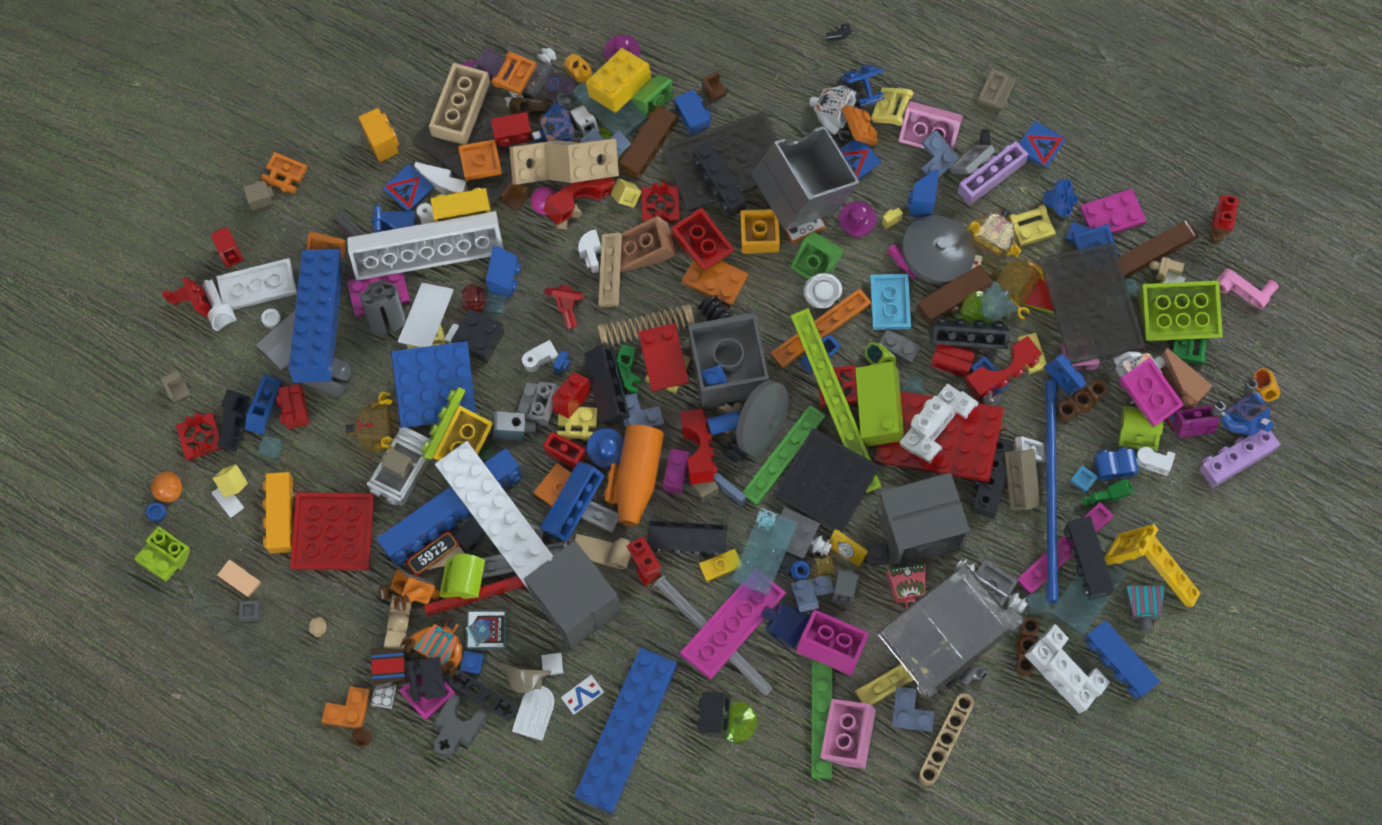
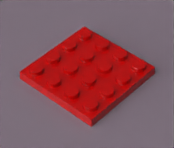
[290,492,375,571]

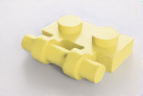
[557,407,598,441]

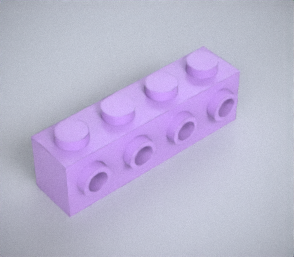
[958,141,1028,206]
[1199,430,1281,488]

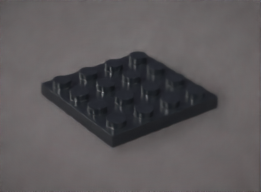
[774,428,880,533]

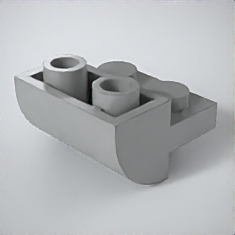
[517,382,559,426]

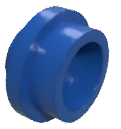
[790,561,810,580]

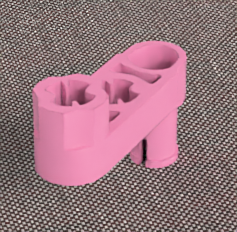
[1216,269,1279,309]

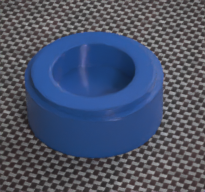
[146,502,167,523]

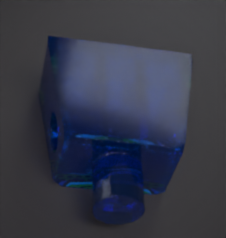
[760,604,811,650]

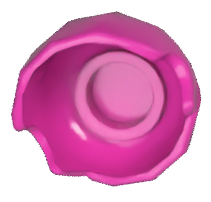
[530,187,556,215]

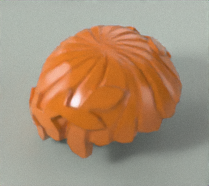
[151,472,182,503]

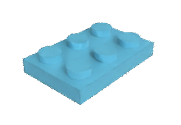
[870,274,911,330]

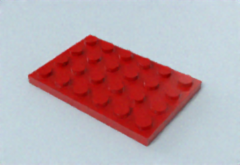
[874,391,1005,482]

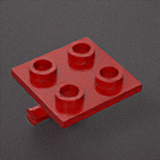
[162,277,212,319]

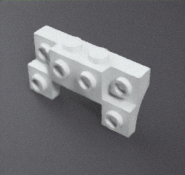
[900,383,978,463]
[1025,624,1110,714]

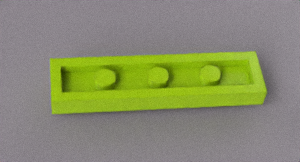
[421,387,466,460]

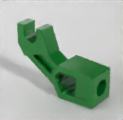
[616,345,641,394]
[1081,479,1135,506]

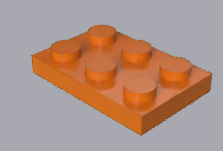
[681,261,749,307]

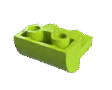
[1118,405,1163,451]
[134,526,190,582]
[439,554,485,599]

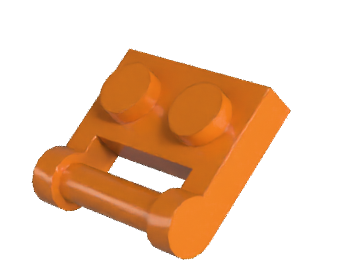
[491,52,537,96]

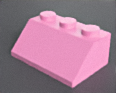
[898,101,963,150]
[820,699,876,769]

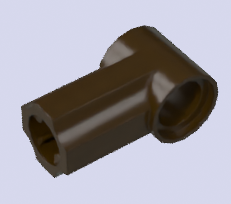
[509,96,548,115]

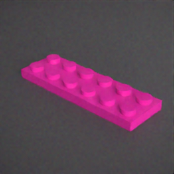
[680,568,786,680]

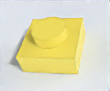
[882,207,903,229]

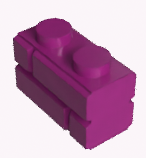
[1172,405,1219,438]
[663,449,690,495]

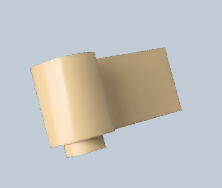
[575,534,631,569]

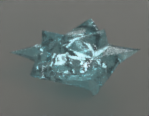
[980,282,1019,322]

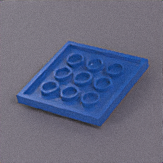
[390,341,476,428]

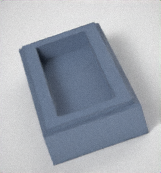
[713,473,746,507]

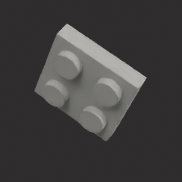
[948,145,995,175]

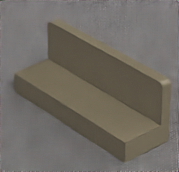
[1005,449,1040,510]

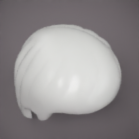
[804,273,842,308]

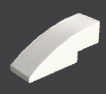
[414,162,468,195]

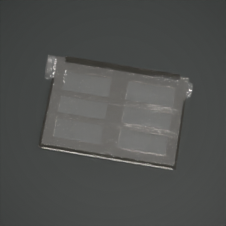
[877,563,1023,698]

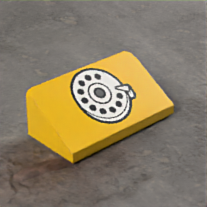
[829,529,868,567]

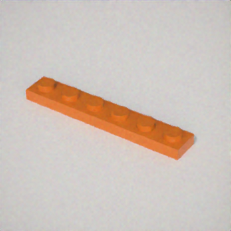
[770,288,871,369]

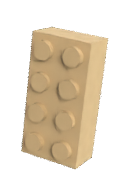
[429,63,490,145]

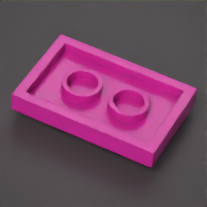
[1079,189,1146,234]
[347,272,411,317]
[1119,357,1184,427]

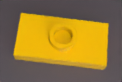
[699,549,743,583]

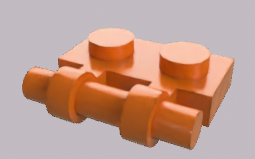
[261,152,308,194]

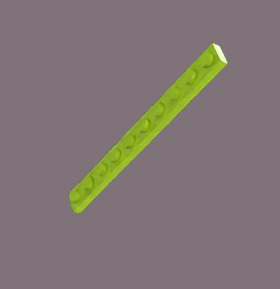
[791,308,881,493]

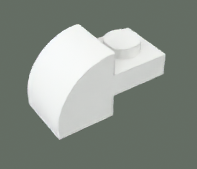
[578,229,601,273]

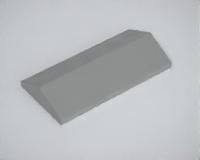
[256,311,295,371]

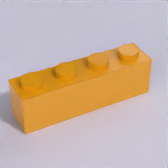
[263,472,293,554]

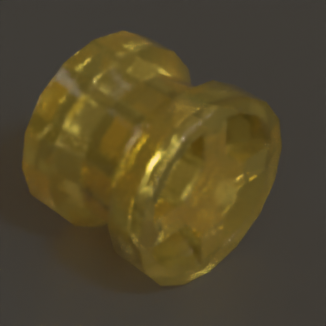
[814,555,834,576]

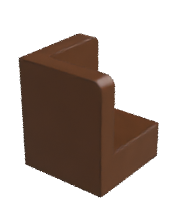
[702,71,727,103]
[501,181,530,212]

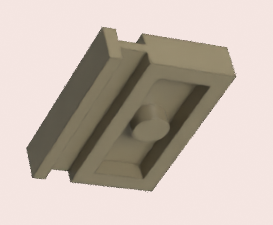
[977,69,1017,111]

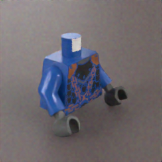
[532,92,583,143]
[1211,379,1273,436]

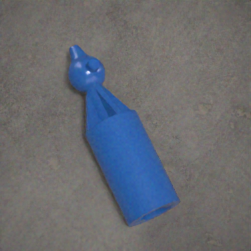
[708,410,741,435]

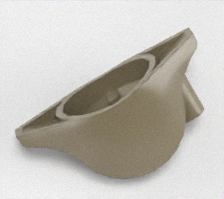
[501,662,551,693]

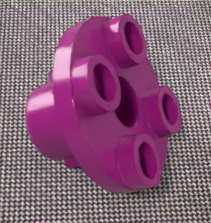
[604,35,640,61]
[839,201,877,238]

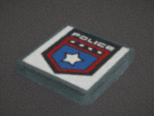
[466,610,507,651]

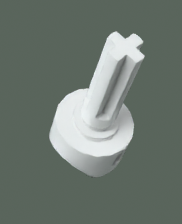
[202,279,237,331]

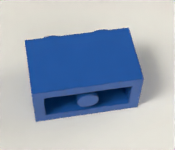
[674,89,712,136]

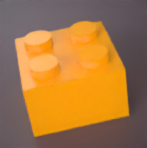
[358,108,400,162]
[740,209,780,254]

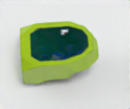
[865,343,896,365]

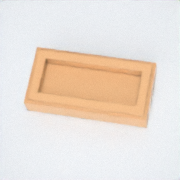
[217,560,261,598]

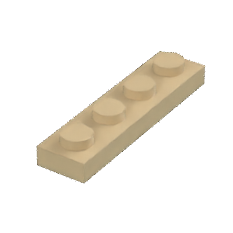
[598,232,622,308]

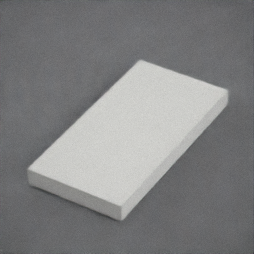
[216,258,297,310]

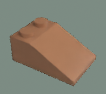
[620,216,677,272]
[1160,348,1213,409]

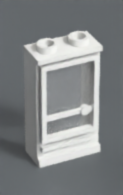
[367,427,430,506]

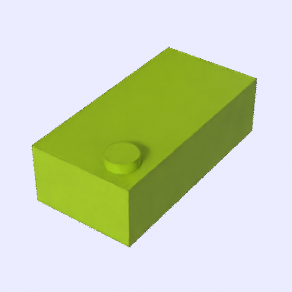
[856,361,904,447]

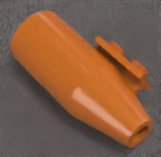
[604,425,664,526]

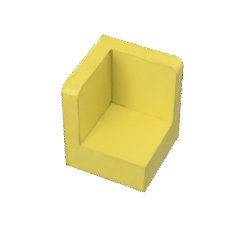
[611,178,641,208]
[213,464,248,497]

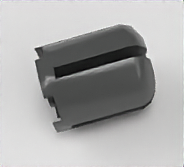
[359,280,406,335]
[300,356,354,397]

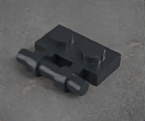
[405,656,447,702]

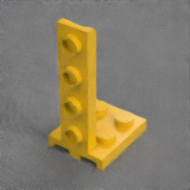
[1104,524,1200,607]

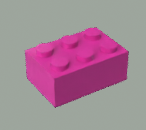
[796,609,869,676]

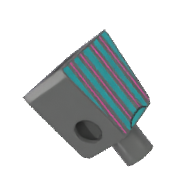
[492,411,536,441]
[1123,585,1165,632]

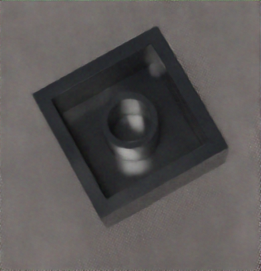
[451,309,505,364]

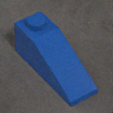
[245,375,282,435]

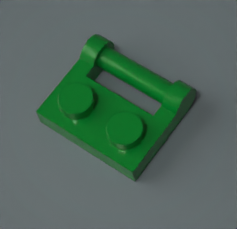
[1172,338,1208,366]

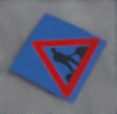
[1019,121,1066,168]
[840,139,882,179]
[382,164,435,212]

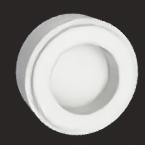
[261,309,281,329]

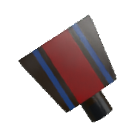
[371,648,417,690]

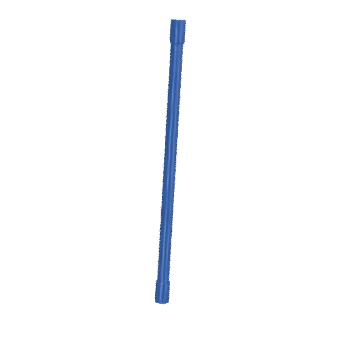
[1045,380,1058,603]

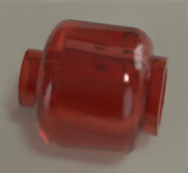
[460,284,486,313]

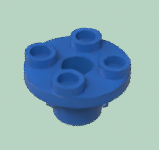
[1043,179,1078,217]
[587,428,624,467]

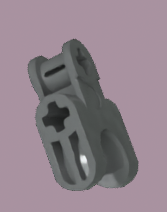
[434,694,487,758]

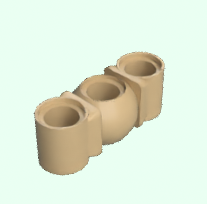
[383,595,411,651]

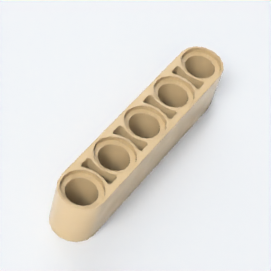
[918,693,974,786]

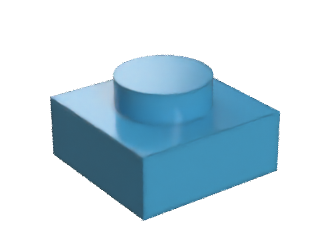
[1070,465,1098,493]

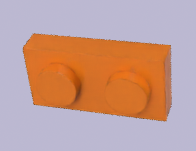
[306,232,346,259]

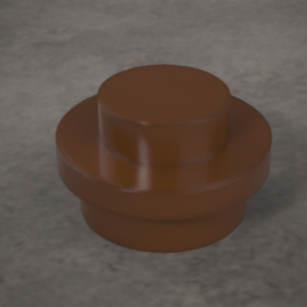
[352,727,372,747]

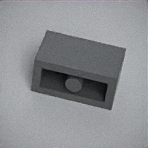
[832,569,858,607]

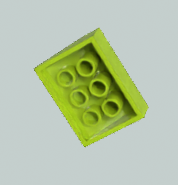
[1138,281,1223,341]

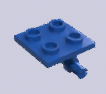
[839,64,885,107]
[372,206,415,233]

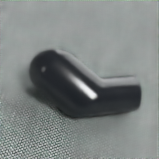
[826,24,852,41]

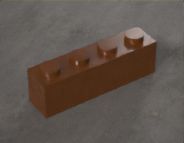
[619,106,677,180]
[916,264,993,327]

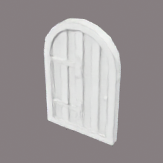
[512,686,555,741]

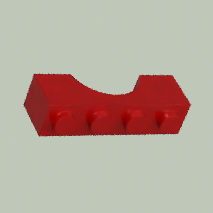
[543,177,615,225]
[964,336,1042,401]
[680,409,717,485]

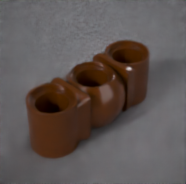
[1056,380,1107,423]
[1015,617,1040,677]

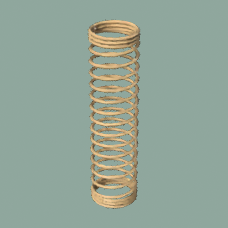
[598,304,695,346]

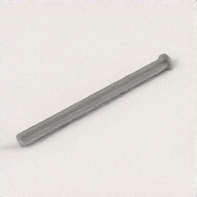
[654,575,772,696]

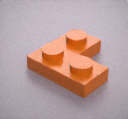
[322,686,370,729]

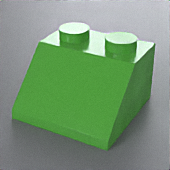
[631,75,673,120]
[790,231,845,279]

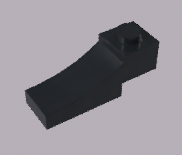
[217,389,251,453]

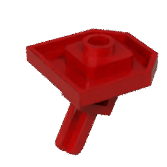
[544,284,586,329]

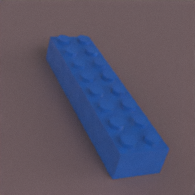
[289,249,343,383]
[376,448,523,567]
[574,647,677,815]

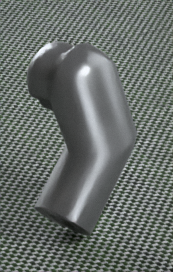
[983,393,1003,406]
[959,667,989,687]

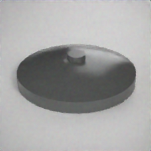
[901,215,976,285]
[736,380,789,456]

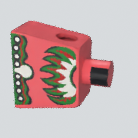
[886,564,925,612]

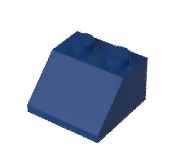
[906,169,939,218]
[486,246,521,297]

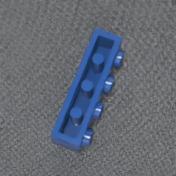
[540,462,604,543]
[1085,620,1160,700]

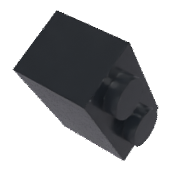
[697,692,731,737]

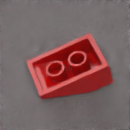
[671,207,735,271]
[638,323,689,392]

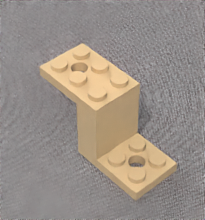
[509,138,619,184]

